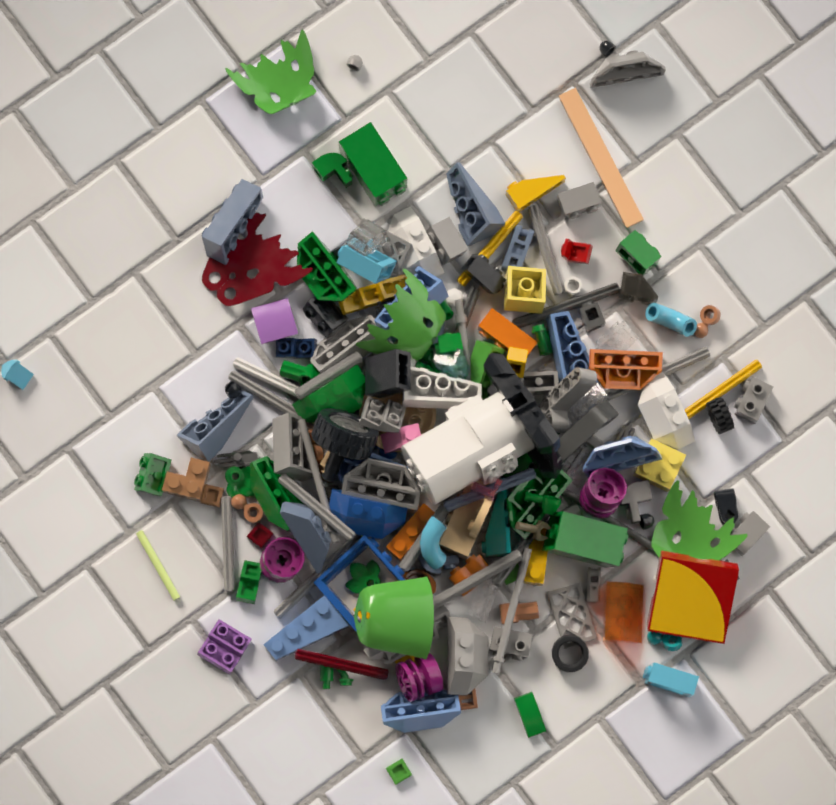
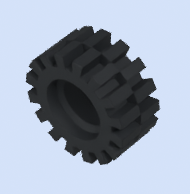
[706,397,734,434]

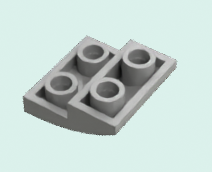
[359,396,406,432]

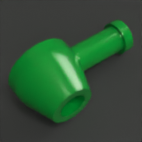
[524,491,562,515]

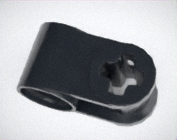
[714,488,738,525]

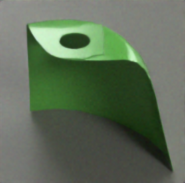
[354,577,434,659]

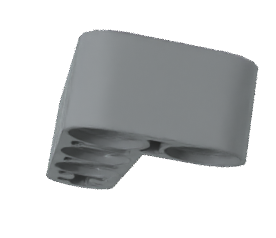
[540,367,597,433]

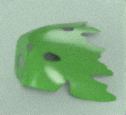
[225,30,316,114]
[356,268,446,361]
[651,480,748,560]

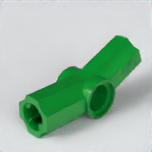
[279,360,321,386]

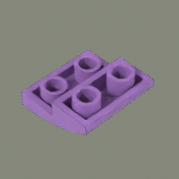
[251,298,298,345]
[197,619,252,675]

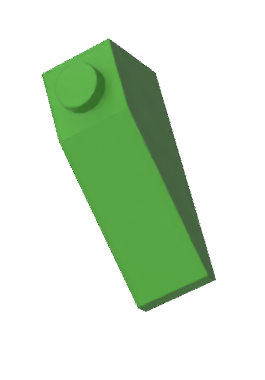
[470,340,505,400]

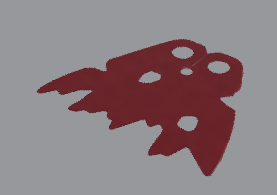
[202,212,313,306]

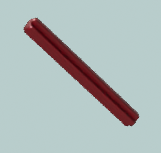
[295,649,389,680]

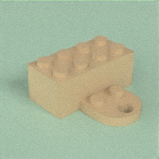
[439,479,497,560]

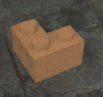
[162,458,211,502]

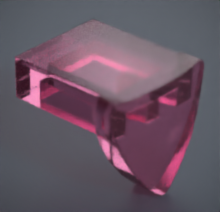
[470,479,502,501]

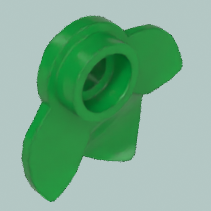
[225,466,255,498]
[345,559,381,594]

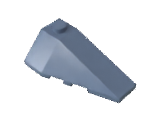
[446,162,505,246]
[177,390,254,462]

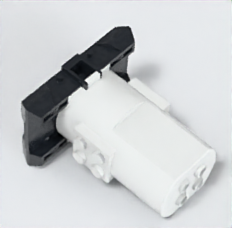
[401,353,563,505]

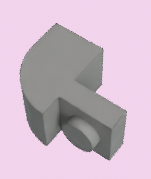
[620,480,652,524]

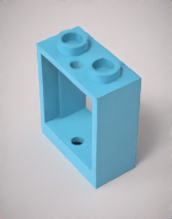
[336,240,397,284]
[643,663,699,697]

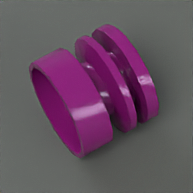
[579,468,627,518]
[260,537,304,583]
[395,653,443,702]

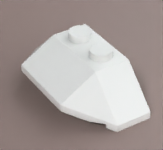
[385,206,444,277]
[638,372,695,449]

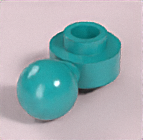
[647,631,682,651]

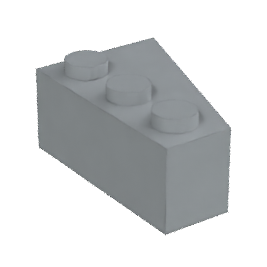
[272,412,313,482]

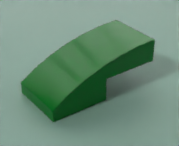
[236,560,262,604]
[514,692,546,738]

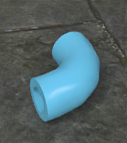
[645,303,697,337]
[420,516,447,570]

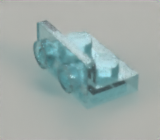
[433,348,470,379]

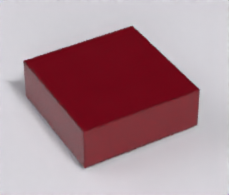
[246,521,274,549]

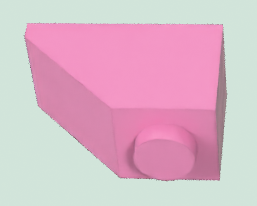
[380,423,421,454]

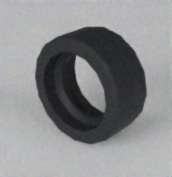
[552,635,589,672]

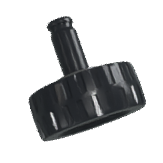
[311,408,379,482]

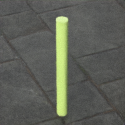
[136,530,180,601]

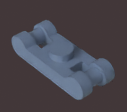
[501,225,535,272]

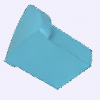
[1,359,34,390]

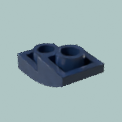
[276,338,317,359]

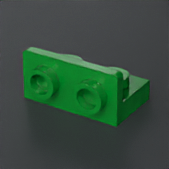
[134,453,172,497]

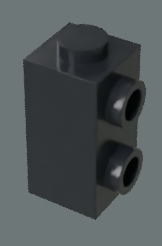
[461,254,506,294]

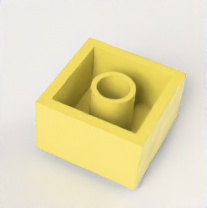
[504,266,546,314]
[633,438,686,492]

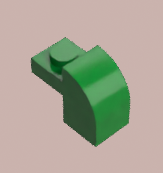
[312,153,353,188]

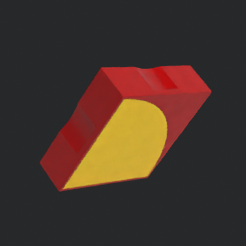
[647,551,739,644]

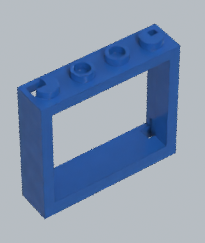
[313,535,406,632]

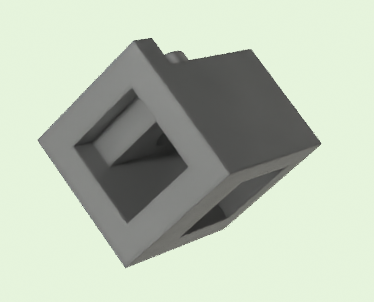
[578,301,606,333]

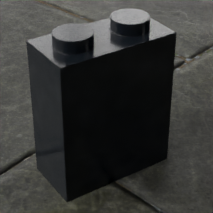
[365,349,411,398]

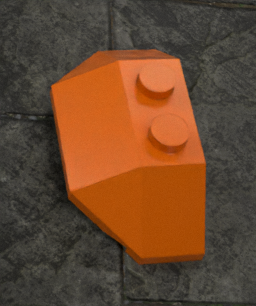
[589,349,663,390]

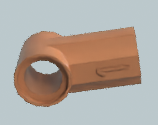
[499,602,539,624]

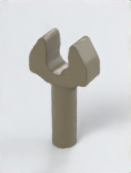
[515,520,551,541]

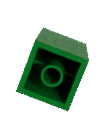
[338,122,408,207]
[542,511,628,568]

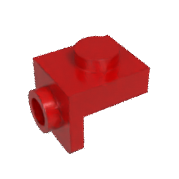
[561,239,593,264]

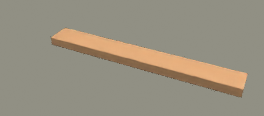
[558,87,644,229]

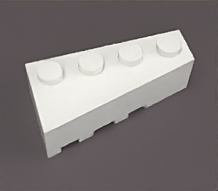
[402,366,482,409]

